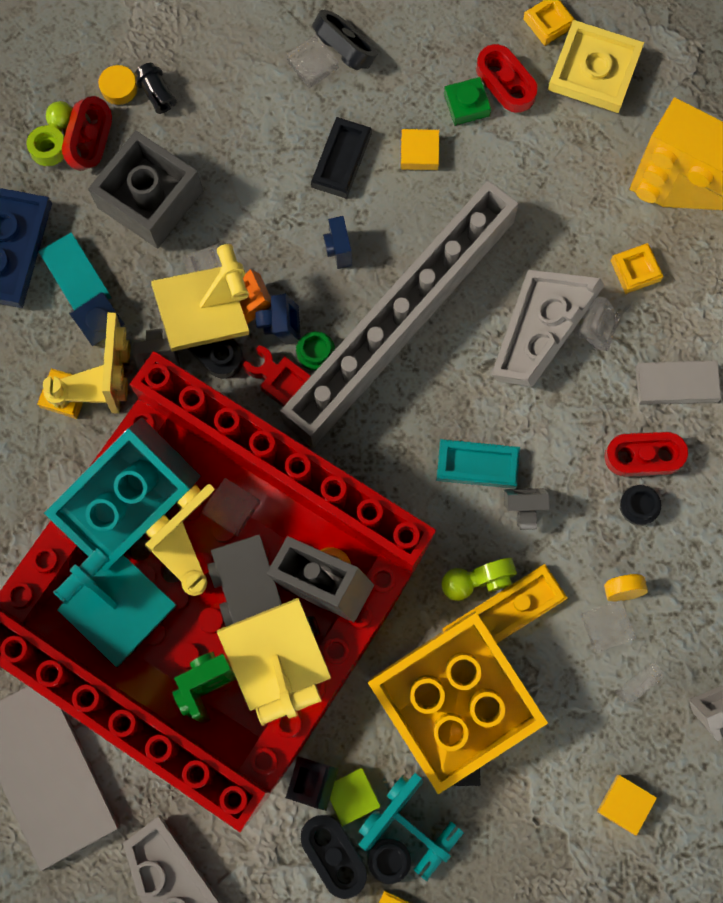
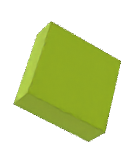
[330,768,381,827]

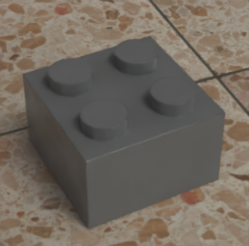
[88,130,203,249]

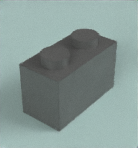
[207,534,282,626]
[267,536,374,623]

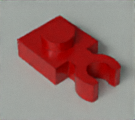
[243,345,311,407]

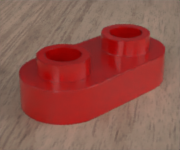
[476,44,538,113]
[62,96,112,171]
[604,432,688,477]

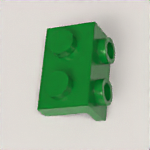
[172,652,236,724]

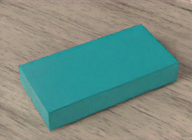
[38,232,112,310]
[436,439,520,489]

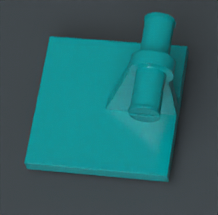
[53,548,177,668]
[358,773,464,882]

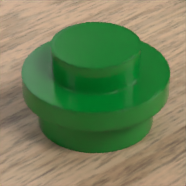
[296,331,335,370]

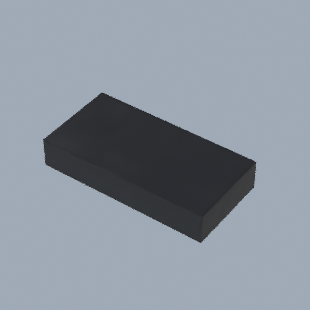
[311,117,372,199]

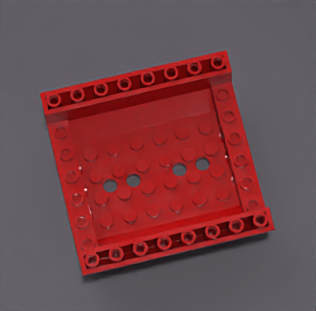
[0,351,436,833]

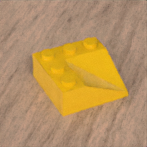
[629,97,723,210]
[368,611,548,794]

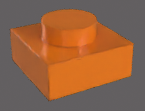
[239,269,271,324]

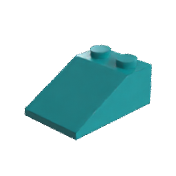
[44,418,201,572]

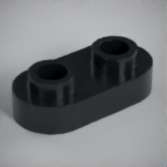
[312,10,378,70]
[187,338,244,379]
[301,815,367,899]

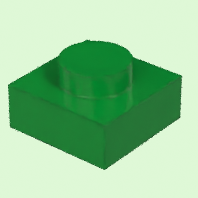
[444,77,491,126]

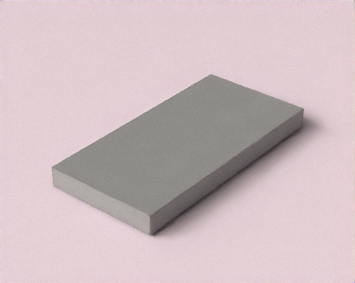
[0,686,120,871]

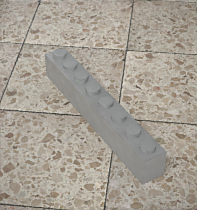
[280,180,519,448]

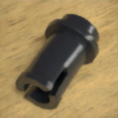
[135,63,177,114]

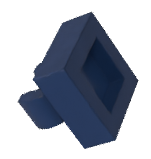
[255,293,301,345]

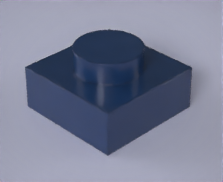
[323,216,352,269]
[69,291,125,346]

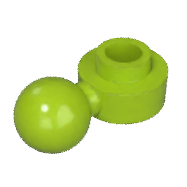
[26,101,73,166]
[441,558,517,601]

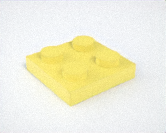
[548,20,644,113]

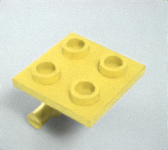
[151,244,249,352]
[43,312,131,414]
[145,484,215,596]
[217,598,331,726]

